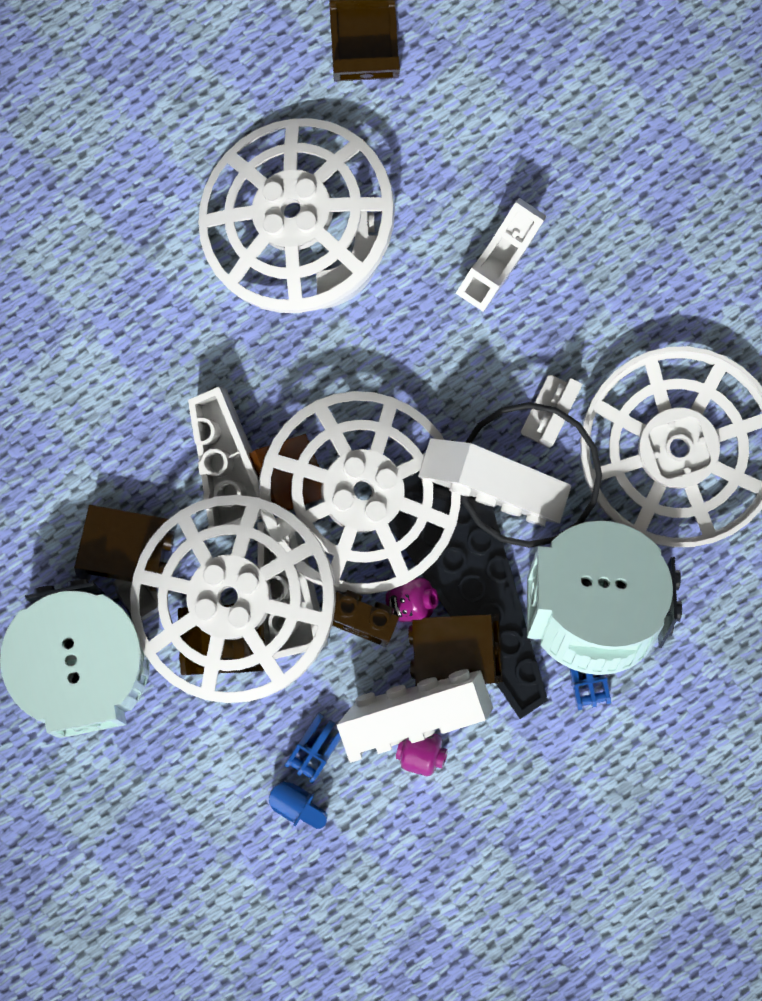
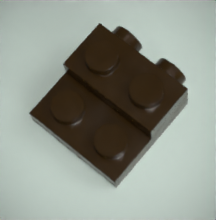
[332,590,399,647]

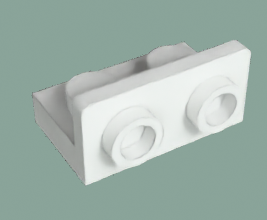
[521,375,583,448]

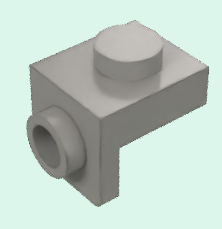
[114,579,159,621]

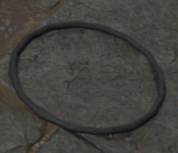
[461,402,602,548]

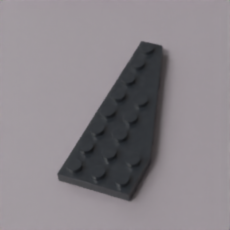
[369,440,548,719]

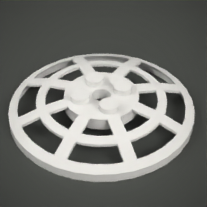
[198,118,395,313]
[580,346,762,548]
[259,391,460,595]
[130,495,336,703]

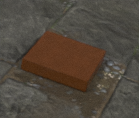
[249,434,322,516]

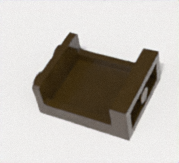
[329,0,400,82]
[74,505,175,592]
[178,603,265,675]
[408,614,503,686]

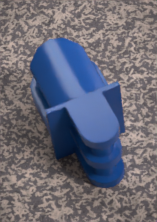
[569,668,611,711]
[284,712,341,784]
[269,781,327,829]

